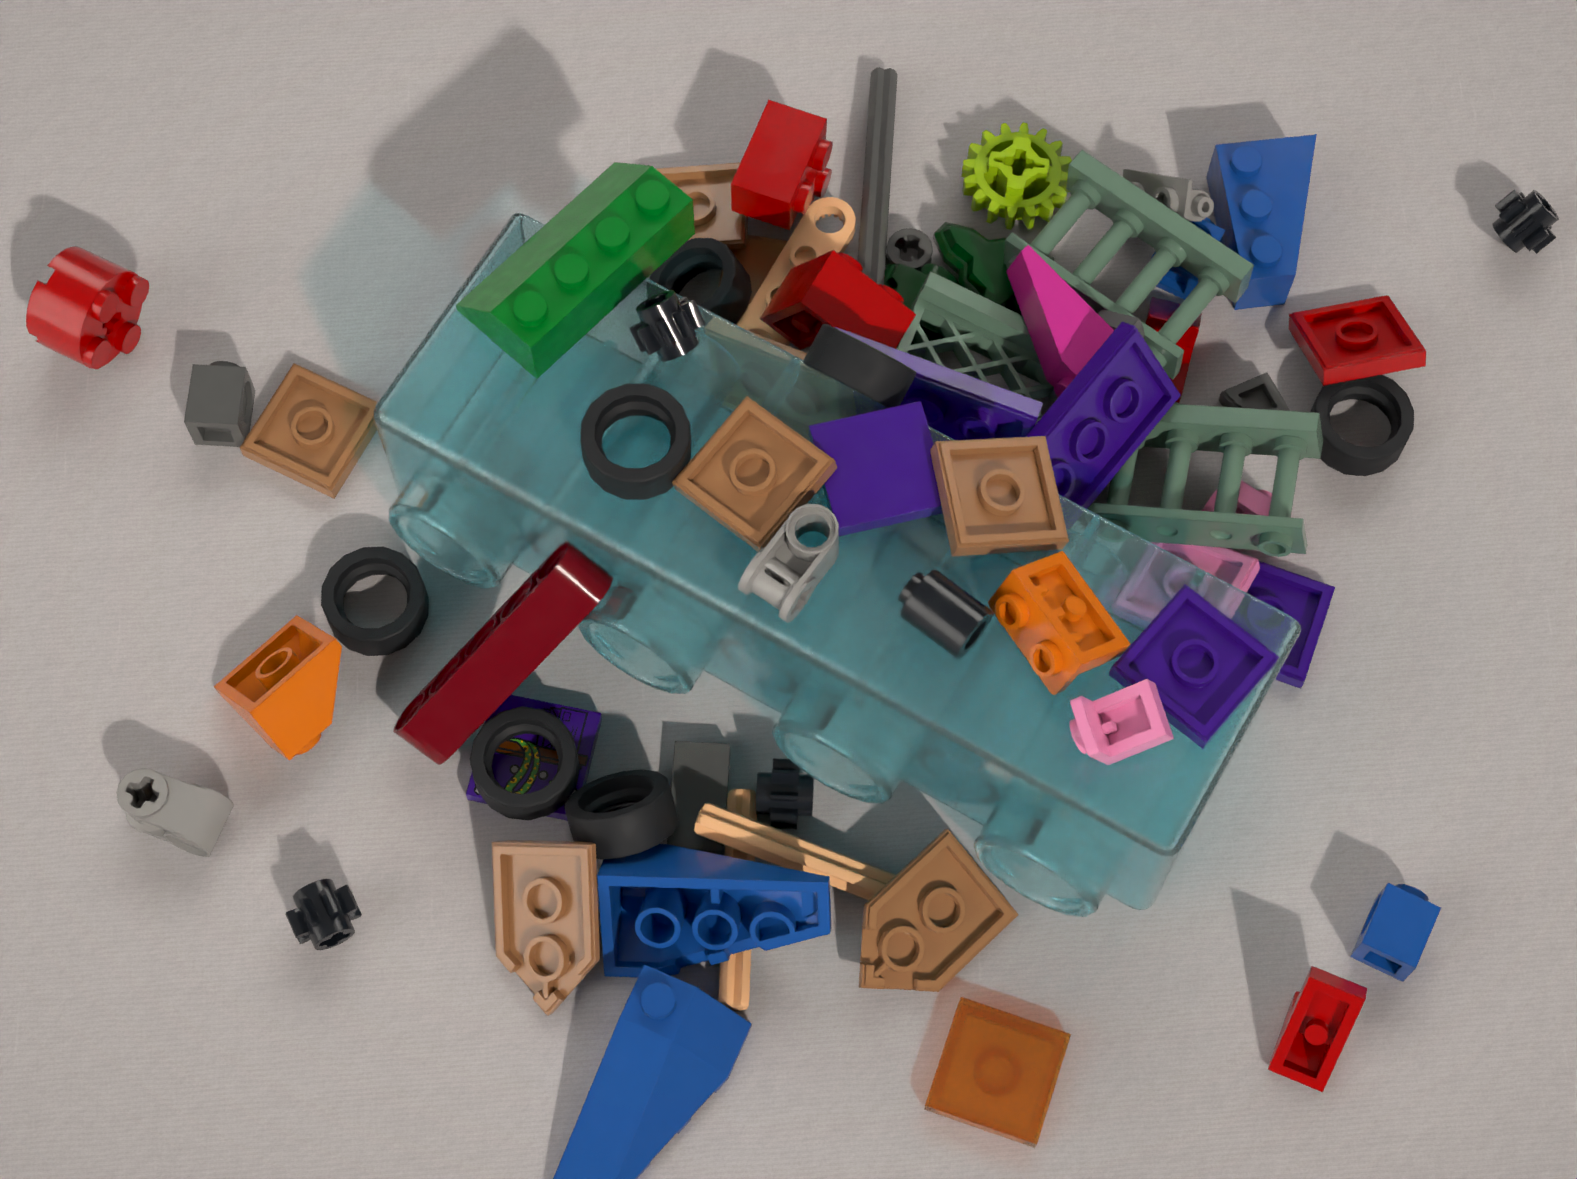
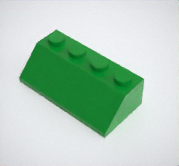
[456,162,695,379]

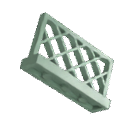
[896,271,1058,425]

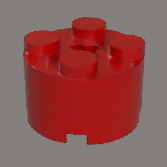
[26,246,149,370]

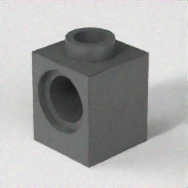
[184,361,256,447]

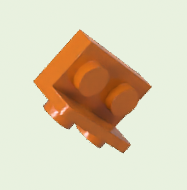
[988,551,1131,695]

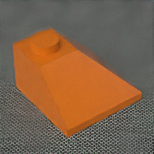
[214,615,342,761]

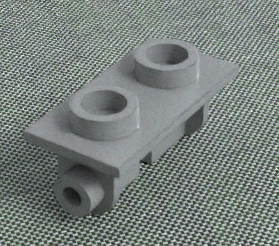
[1123,169,1214,222]

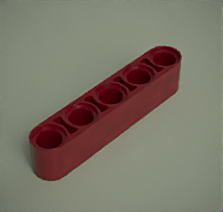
[393,541,613,765]

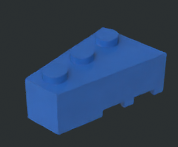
[1206,134,1317,310]

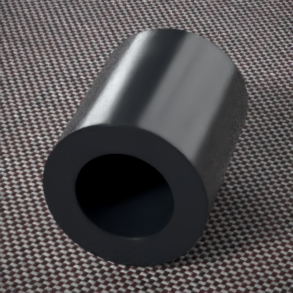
[898,569,994,660]

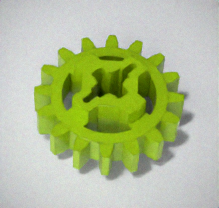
[961,122,1072,230]

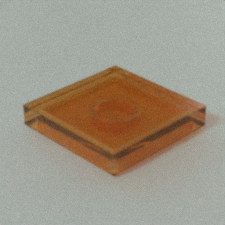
[924,997,1071,1148]

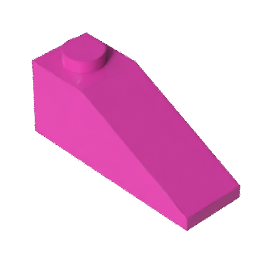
[1006,245,1114,397]

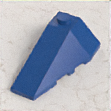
[597,844,832,978]
[553,964,752,1179]

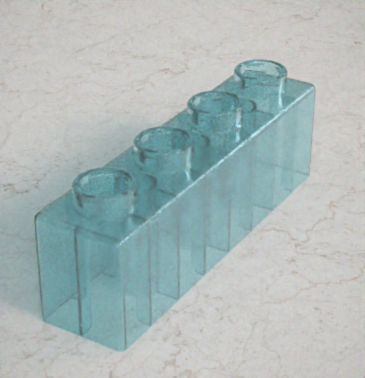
[373,213,1301,917]

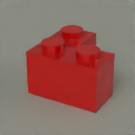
[731,100,833,230]
[760,250,916,350]

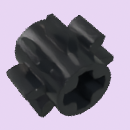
[1492,189,1559,254]
[629,290,706,362]
[756,758,814,830]
[285,879,362,950]

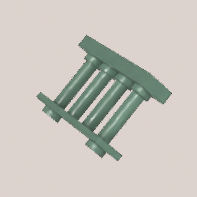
[1004,150,1254,380]
[1083,404,1323,557]

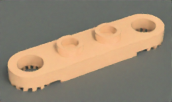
[737,197,856,346]

